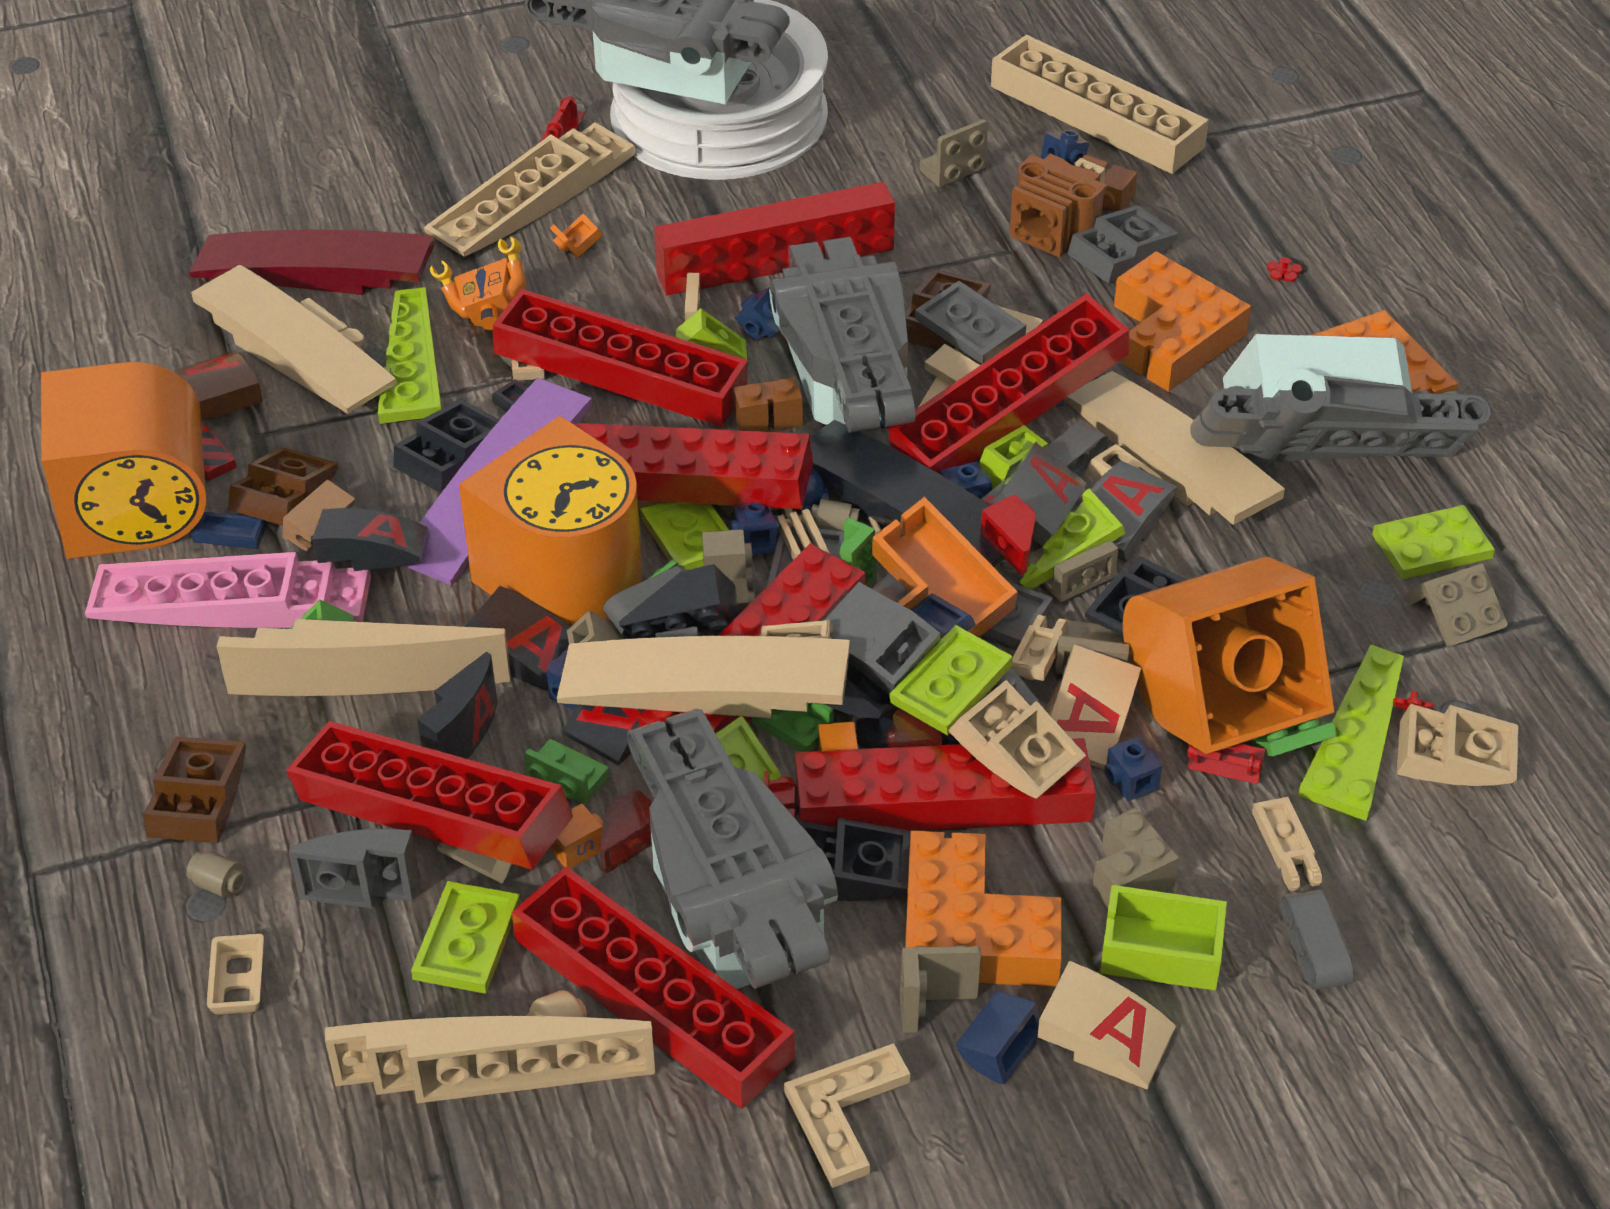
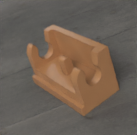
[283,480,355,551]

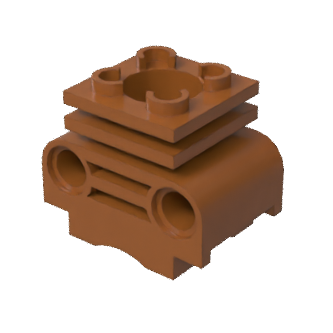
[1009,154,1107,257]

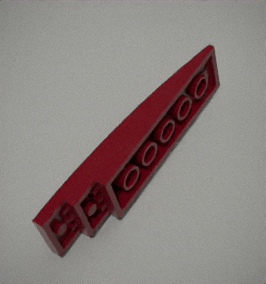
[189,229,435,295]

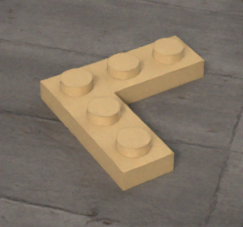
[784,1043,910,1188]

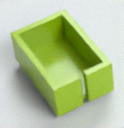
[1100,885,1227,991]

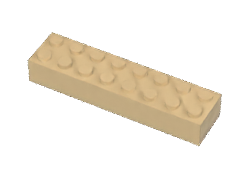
[991,35,1209,174]

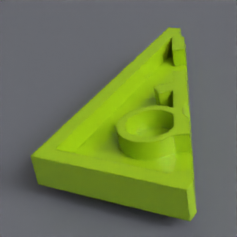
[1019,488,1125,590]

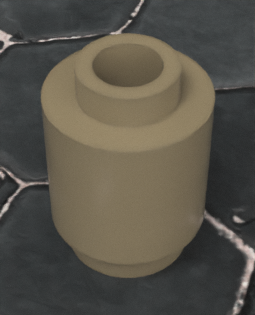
[811,499,860,531]
[187,851,246,898]

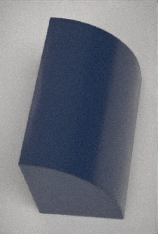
[956,990,1040,1085]

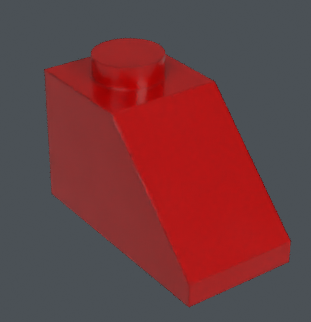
[980,494,1036,575]

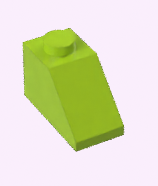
[676,308,747,360]
[979,425,1048,490]

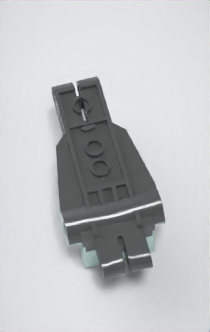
[525,0,790,104]
[769,237,915,433]
[1190,334,1491,468]
[627,709,838,989]

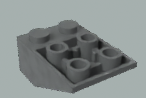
[815,582,940,694]

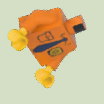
[430,237,526,330]

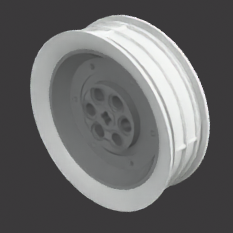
[610,0,828,180]

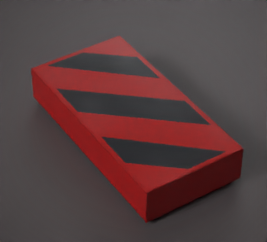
[202,425,237,481]

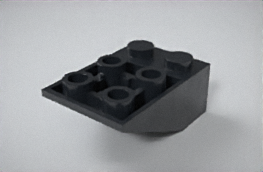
[619,564,739,639]

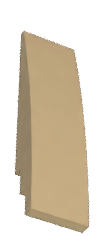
[424,122,636,257]
[191,265,397,414]
[1064,371,1285,525]
[216,619,511,696]
[557,636,850,718]
[325,1016,655,1103]

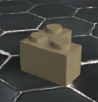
[702,530,755,614]
[1092,808,1179,909]

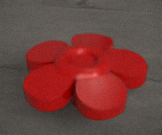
[1267,257,1302,282]
[1392,691,1434,710]

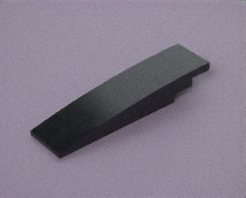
[810,420,1005,567]

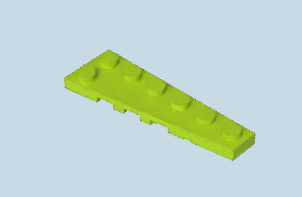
[378,287,441,424]
[1298,645,1404,821]

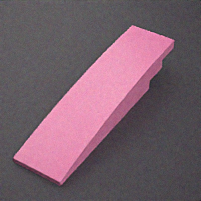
[85,552,371,628]

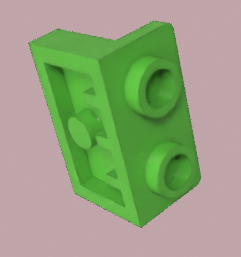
[839,518,877,587]
[752,703,834,752]
[1251,718,1337,756]
[524,739,610,804]

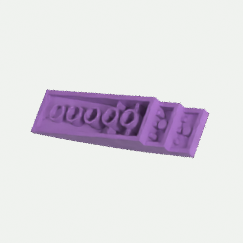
[404,378,592,585]

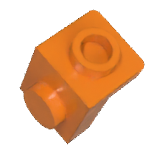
[550,214,603,258]

